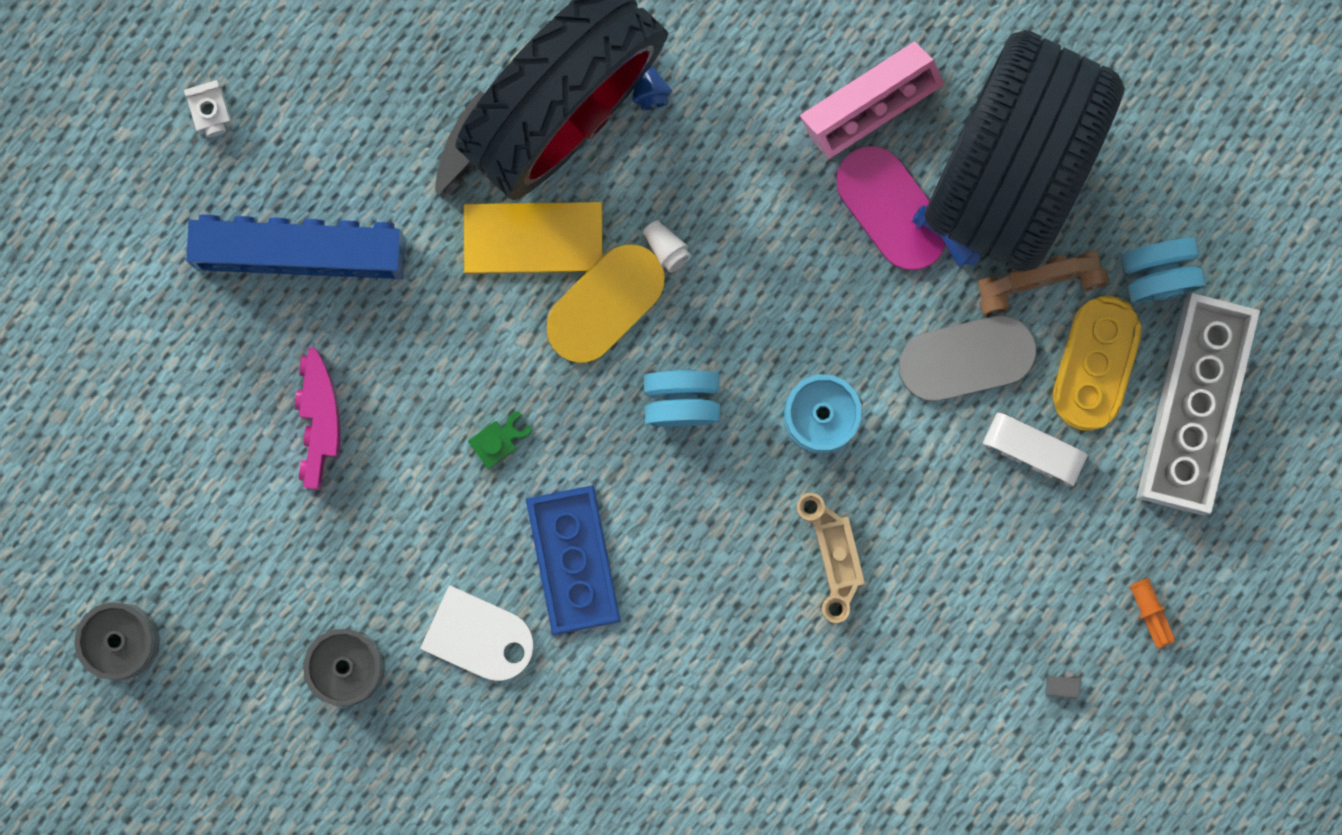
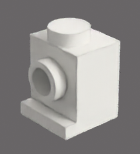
[184,80,233,137]

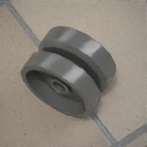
[74,602,160,680]
[303,628,385,706]

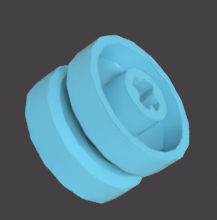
[1120,238,1207,303]
[644,369,721,427]
[783,374,862,454]

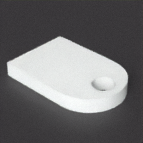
[420,585,534,681]

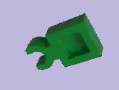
[468,411,532,470]

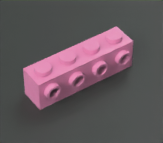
[799,41,945,159]

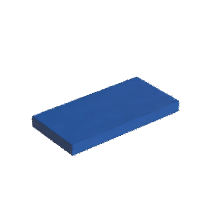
[526,485,621,636]

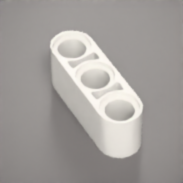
[982,413,1088,487]

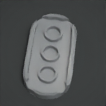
[899,316,1036,402]

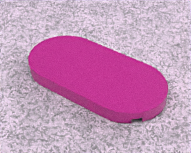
[837,146,945,270]

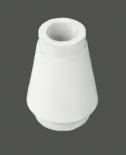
[643,220,691,272]

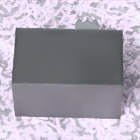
[1045,670,1080,698]

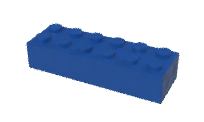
[186,214,406,279]

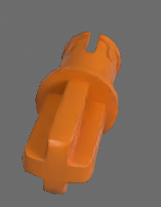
[1129,578,1175,648]

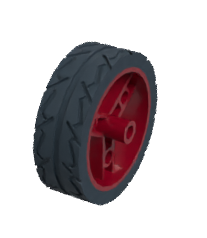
[455,0,669,200]

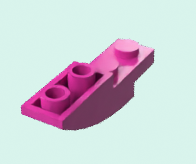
[295,347,341,491]

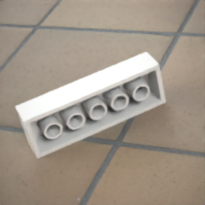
[1136,293,1260,516]

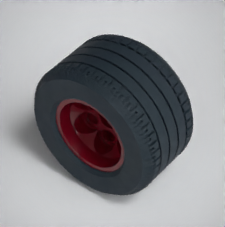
[924,30,1125,272]

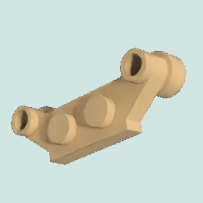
[796,493,865,623]

